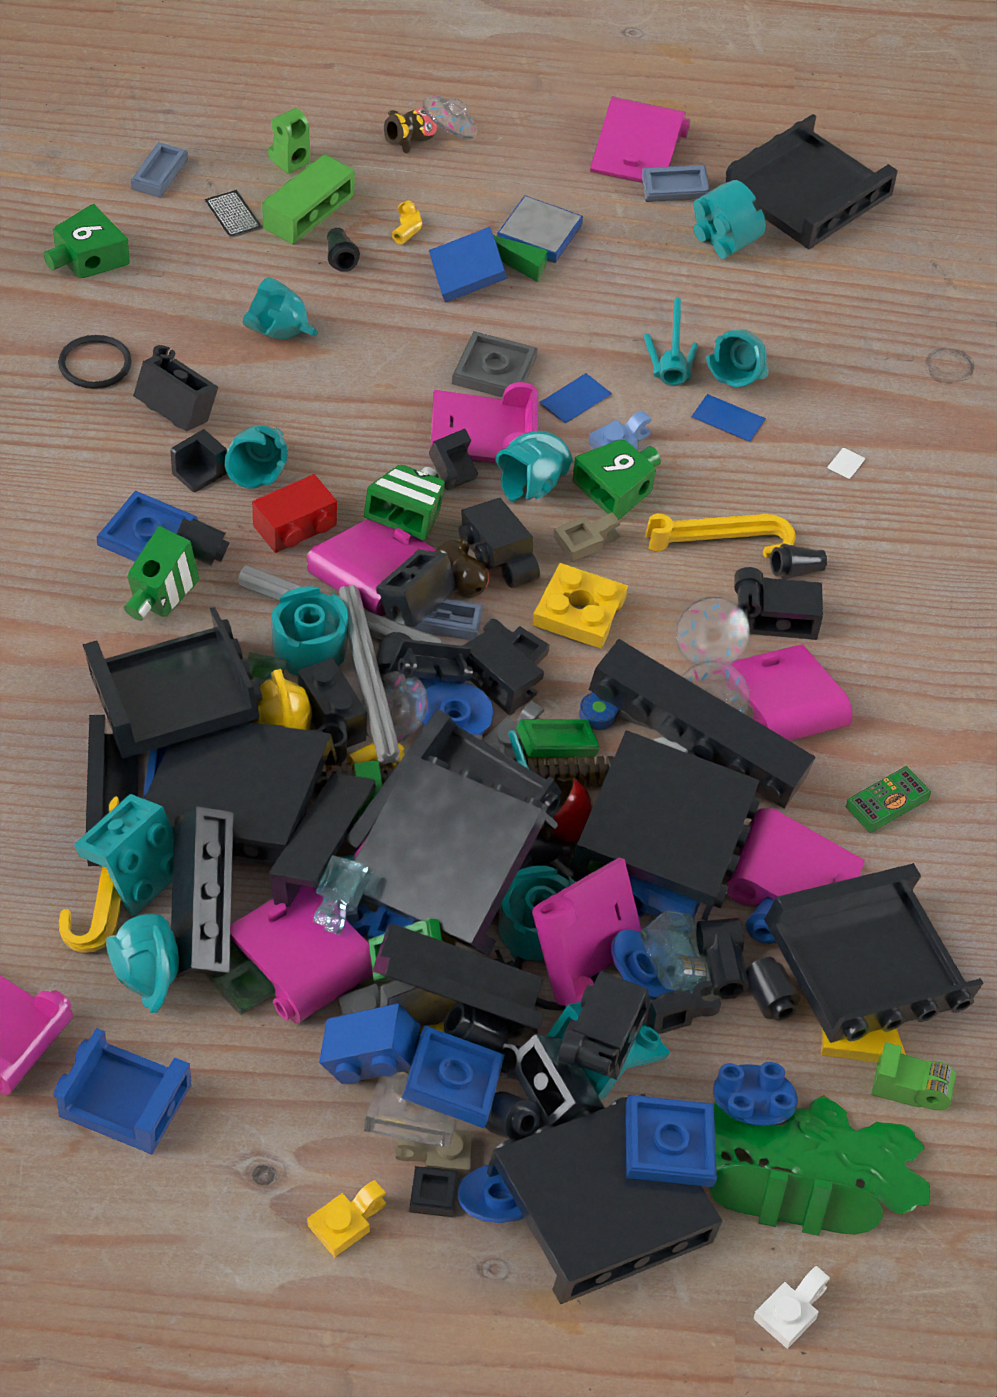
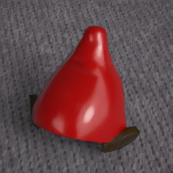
[538,777,594,844]

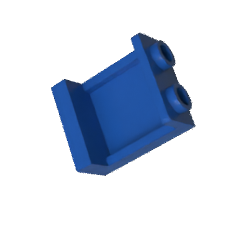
[54,1028,191,1155]

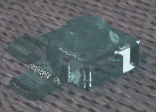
[313,855,372,935]

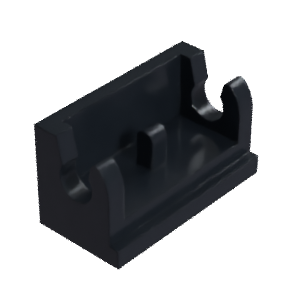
[375,549,457,627]
[462,627,544,716]

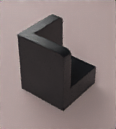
[170,429,227,492]
[429,429,478,490]

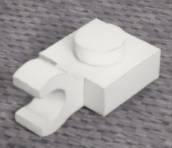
[753,1266,830,1349]

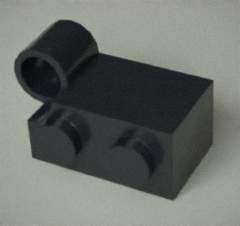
[458,498,540,588]
[298,658,367,766]
[498,1034,605,1126]

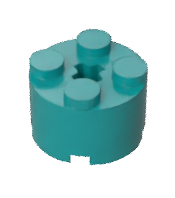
[693,180,766,259]
[272,586,348,676]
[498,866,576,962]

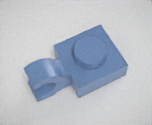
[589,411,652,450]

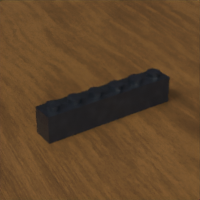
[589,639,816,809]

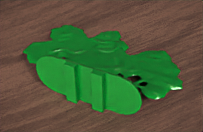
[709,1095,930,1236]

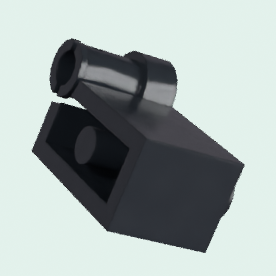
[133,345,218,431]
[734,567,823,640]
[558,971,651,1080]

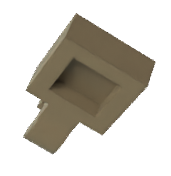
[554,513,620,562]
[395,1127,473,1178]

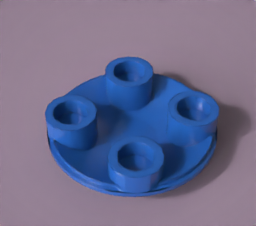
[713,1062,798,1126]

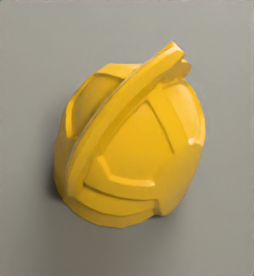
[250,669,313,731]

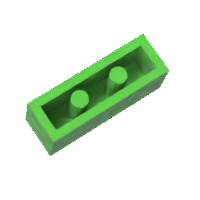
[262,154,355,245]

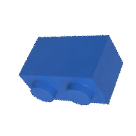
[319,1003,421,1084]

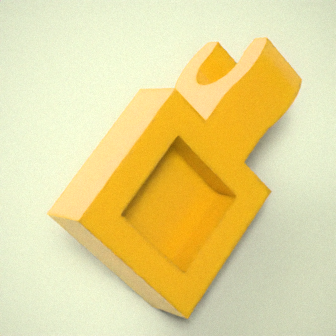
[307,1180,386,1258]

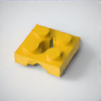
[532,563,628,649]

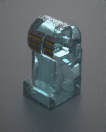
[639,910,707,992]

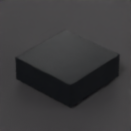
[409,1166,459,1218]

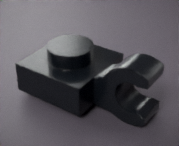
[483,618,550,665]
[646,981,721,1034]

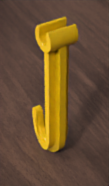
[645,513,796,558]
[59,797,122,953]

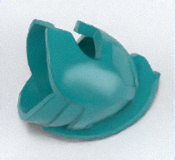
[242,277,318,340]
[706,329,769,387]
[225,425,288,489]
[496,431,574,503]
[106,914,179,1013]

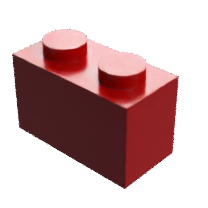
[252,474,337,553]

